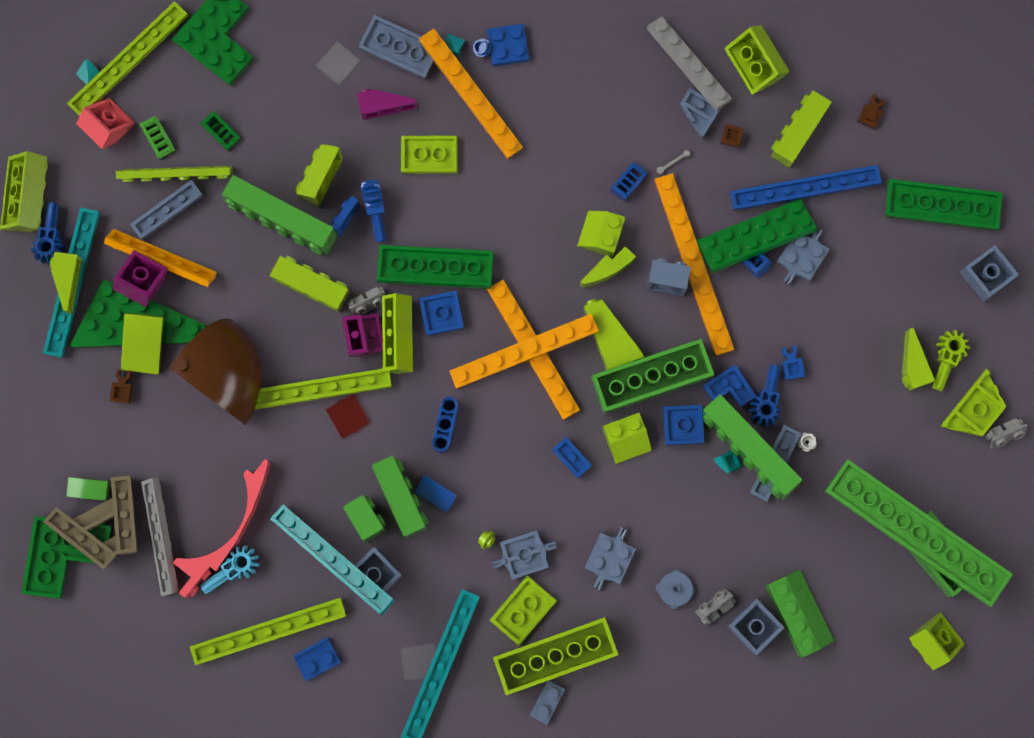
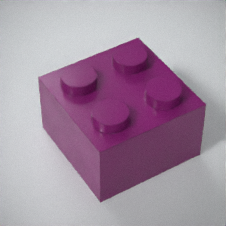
[113,250,168,307]

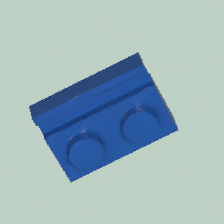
[331,196,360,237]
[293,637,341,681]

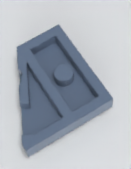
[680,88,721,138]

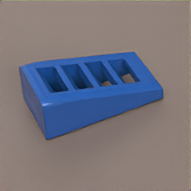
[610,162,648,202]
[741,254,771,279]

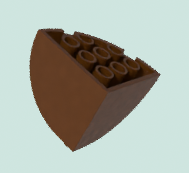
[169,318,262,425]

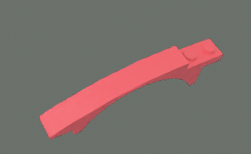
[173,459,271,598]

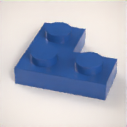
[703,365,757,407]

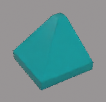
[444,33,465,57]
[76,59,100,85]
[713,451,742,474]

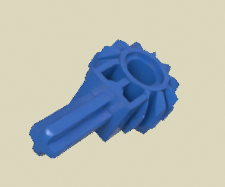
[361,179,387,242]
[31,202,65,265]
[749,365,782,427]

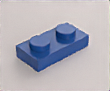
[552,437,592,479]

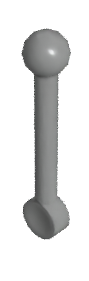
[657,150,691,175]

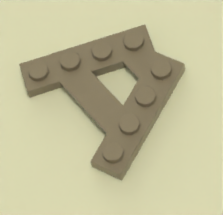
[43,475,138,571]

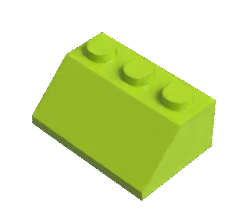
[724,25,790,95]
[295,144,343,208]

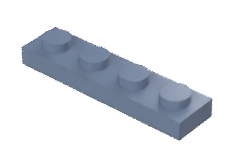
[130,180,203,240]
[750,425,802,503]

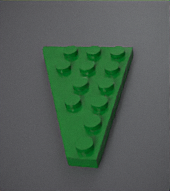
[70,279,207,348]

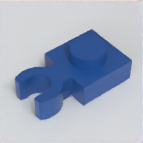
[781,345,805,381]

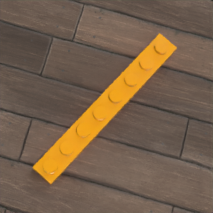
[419,28,523,160]
[487,280,580,420]
[449,314,599,389]

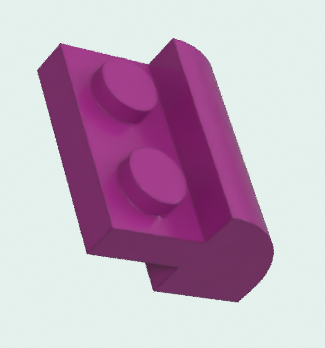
[341,313,383,357]

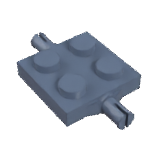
[777,228,830,285]
[585,527,636,591]
[492,530,557,580]

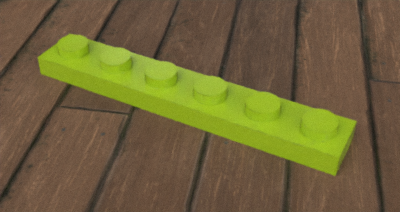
[115,165,233,182]

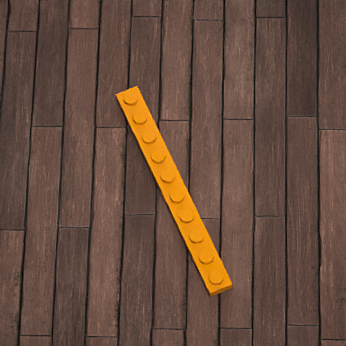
[654,173,734,356]

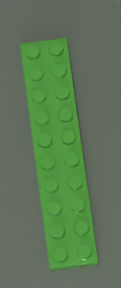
[824,459,1013,607]

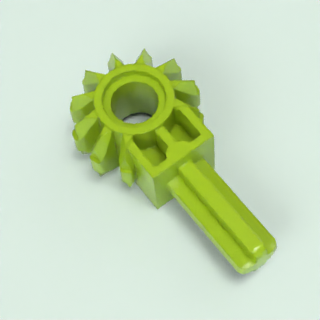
[932,330,970,391]

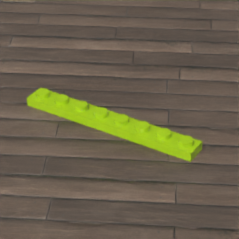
[67,1,189,116]
[255,368,392,410]
[190,598,347,665]

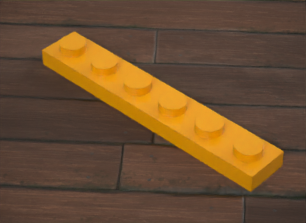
[104,229,217,287]

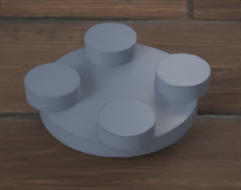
[656,570,695,609]

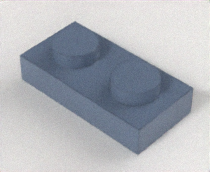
[529,680,565,725]

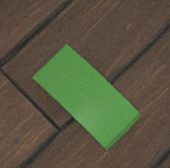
[67,477,110,500]

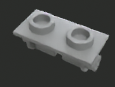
[347,287,385,316]
[985,418,1028,449]
[695,589,736,625]

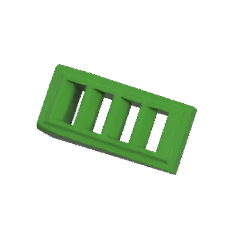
[140,116,176,160]

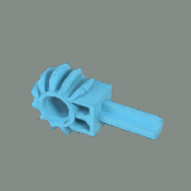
[200,546,260,594]

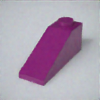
[357,89,417,120]

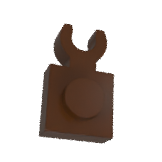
[857,94,886,130]
[109,369,133,404]

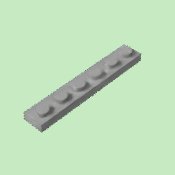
[647,16,732,111]
[141,477,179,596]

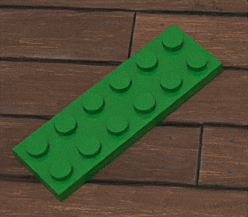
[884,179,1002,231]
[696,199,817,273]
[377,245,493,289]

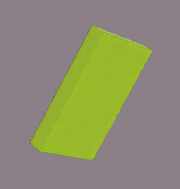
[401,136,458,174]
[121,313,164,374]
[490,575,557,646]

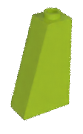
[583,299,644,370]

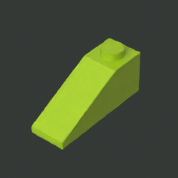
[50,252,82,314]
[902,328,935,391]

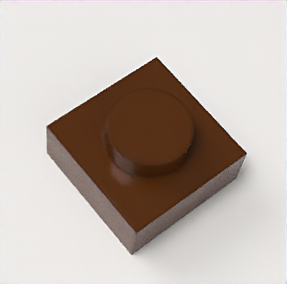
[720,124,744,148]

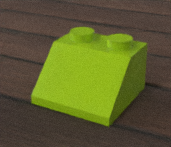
[577,211,625,257]
[602,413,652,464]
[909,612,965,670]

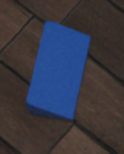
[415,475,457,513]

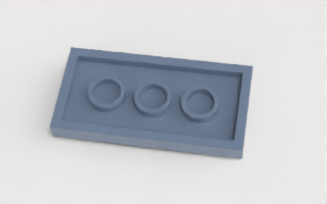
[358,15,434,79]

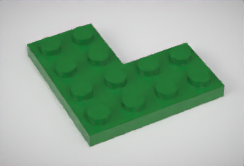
[172,0,254,86]
[21,516,113,599]

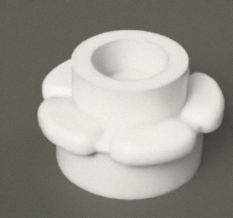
[798,433,817,452]

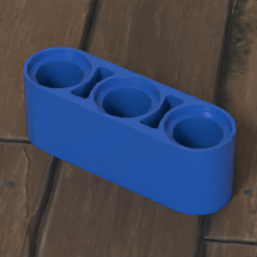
[432,397,459,453]

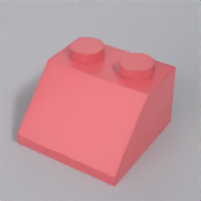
[76,98,135,149]

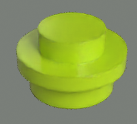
[478,530,495,550]

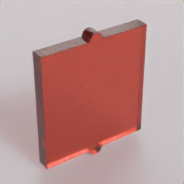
[326,394,369,439]

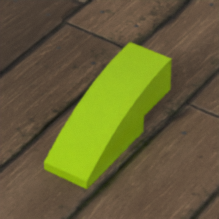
[580,247,636,288]

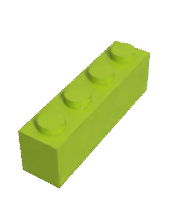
[771,90,832,168]
[269,256,350,312]
[382,293,413,374]

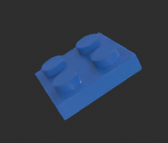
[487,24,529,67]
[419,291,464,336]
[663,405,704,446]

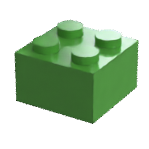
[343,495,387,543]

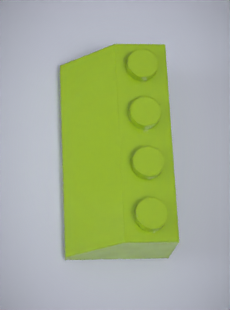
[0,151,48,232]

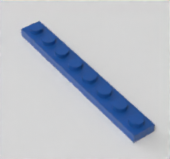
[730,165,882,211]

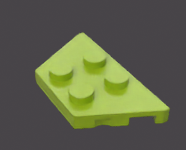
[940,369,1006,437]

